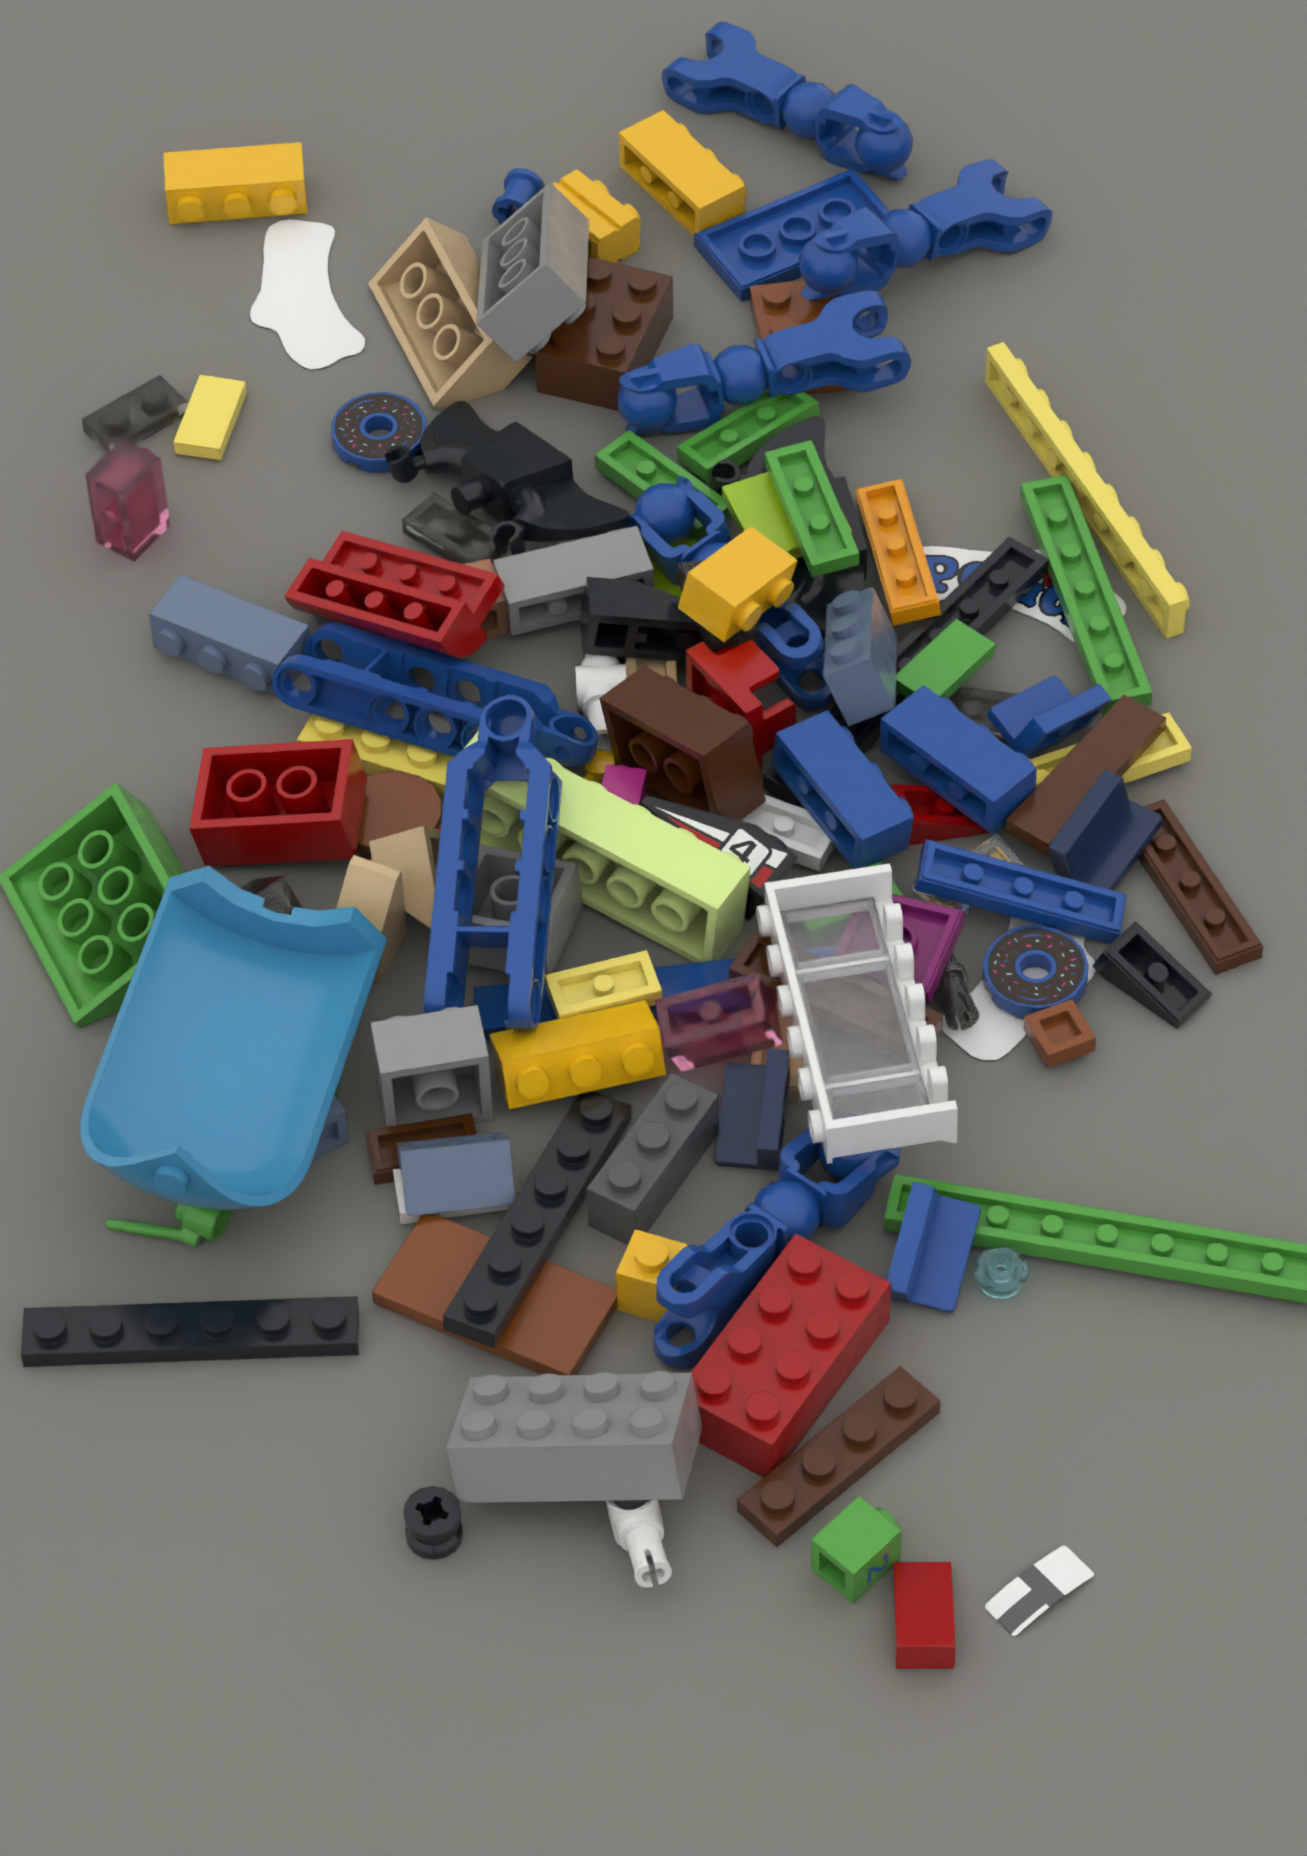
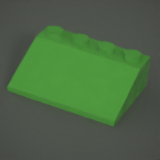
[0,782,186,1028]

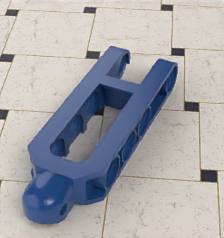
[272,622,598,769]
[424,695,563,1029]

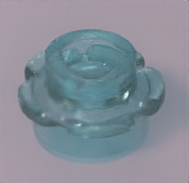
[974,1246,1029,1299]

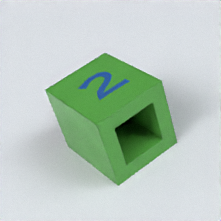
[811,1496,902,1604]

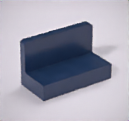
[1048,769,1163,891]
[715,1048,791,1171]

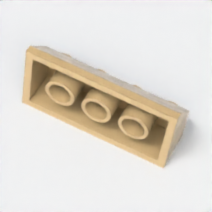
[368,217,533,409]

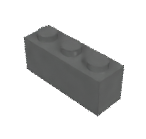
[587,1073,719,1245]

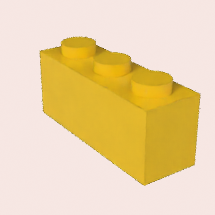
[619,110,747,236]
[163,142,307,224]
[489,1000,666,1110]

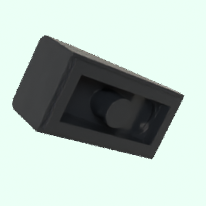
[1092,921,1212,1029]

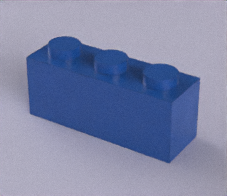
[880,685,1037,835]
[771,710,914,869]

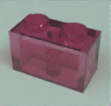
[85,439,170,562]
[655,972,783,1072]

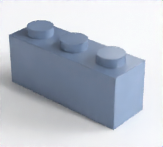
[149,574,310,696]
[823,587,897,726]

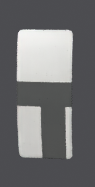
[985,1546,1094,1636]

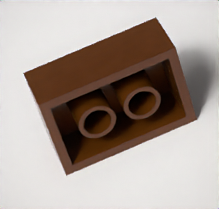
[535,257,673,411]
[599,666,766,821]

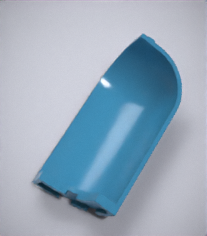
[80,865,387,1210]

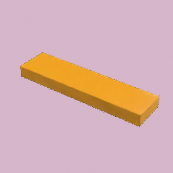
[855,479,941,626]

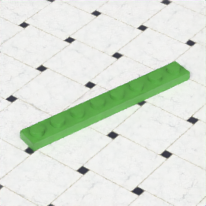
[884,1174,1307,1303]

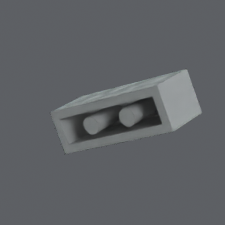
[493,526,654,636]

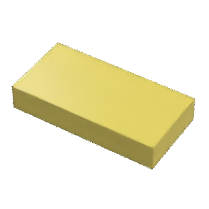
[173,375,247,461]

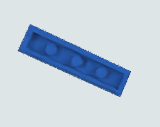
[914,839,1126,944]

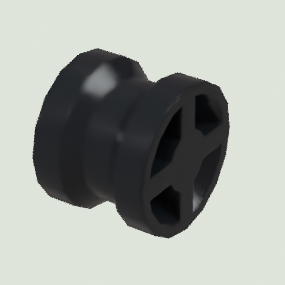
[403,1486,463,1560]

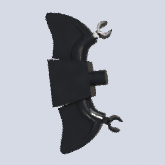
[384,401,630,555]
[708,416,868,638]

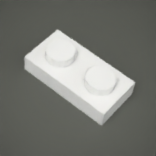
[741,795,835,872]

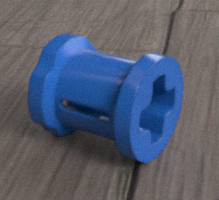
[492,168,545,225]

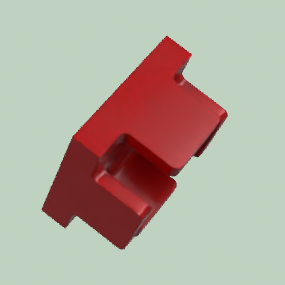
[686,640,796,771]

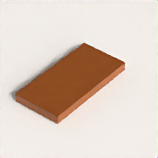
[372,1213,617,1375]

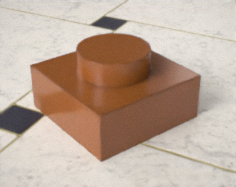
[1023,999,1096,1068]

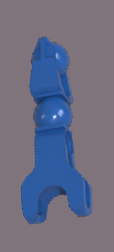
[662,22,913,180]
[799,159,1053,301]
[617,290,911,436]
[624,476,834,712]
[653,1109,901,1369]

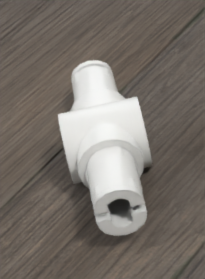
[575,654,627,752]
[605,1500,672,1588]

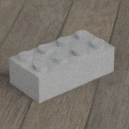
[476,182,589,362]
[446,1371,702,1503]

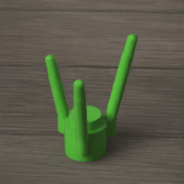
[105,1204,232,1248]

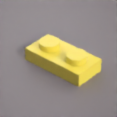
[545,950,662,1019]

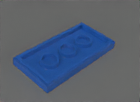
[694,169,890,302]

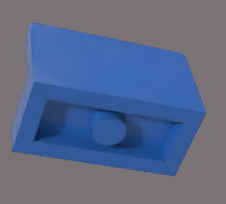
[987,675,1112,758]
[887,1181,981,1313]

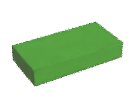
[896,619,996,699]

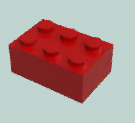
[189,739,367,867]

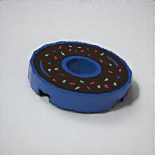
[331,392,426,473]
[982,925,1089,1018]

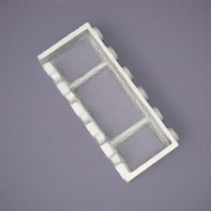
[756,863,958,1164]

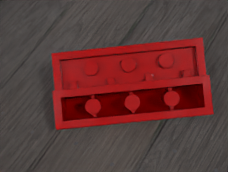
[284,531,505,658]

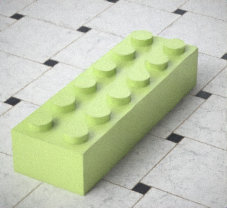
[463,732,751,963]

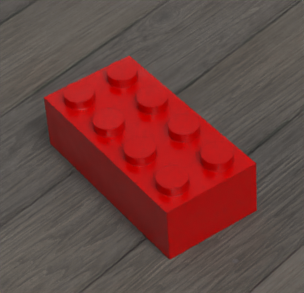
[691,1234,891,1478]

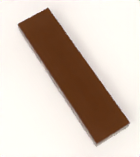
[1005,695,1166,856]
[1138,799,1263,975]

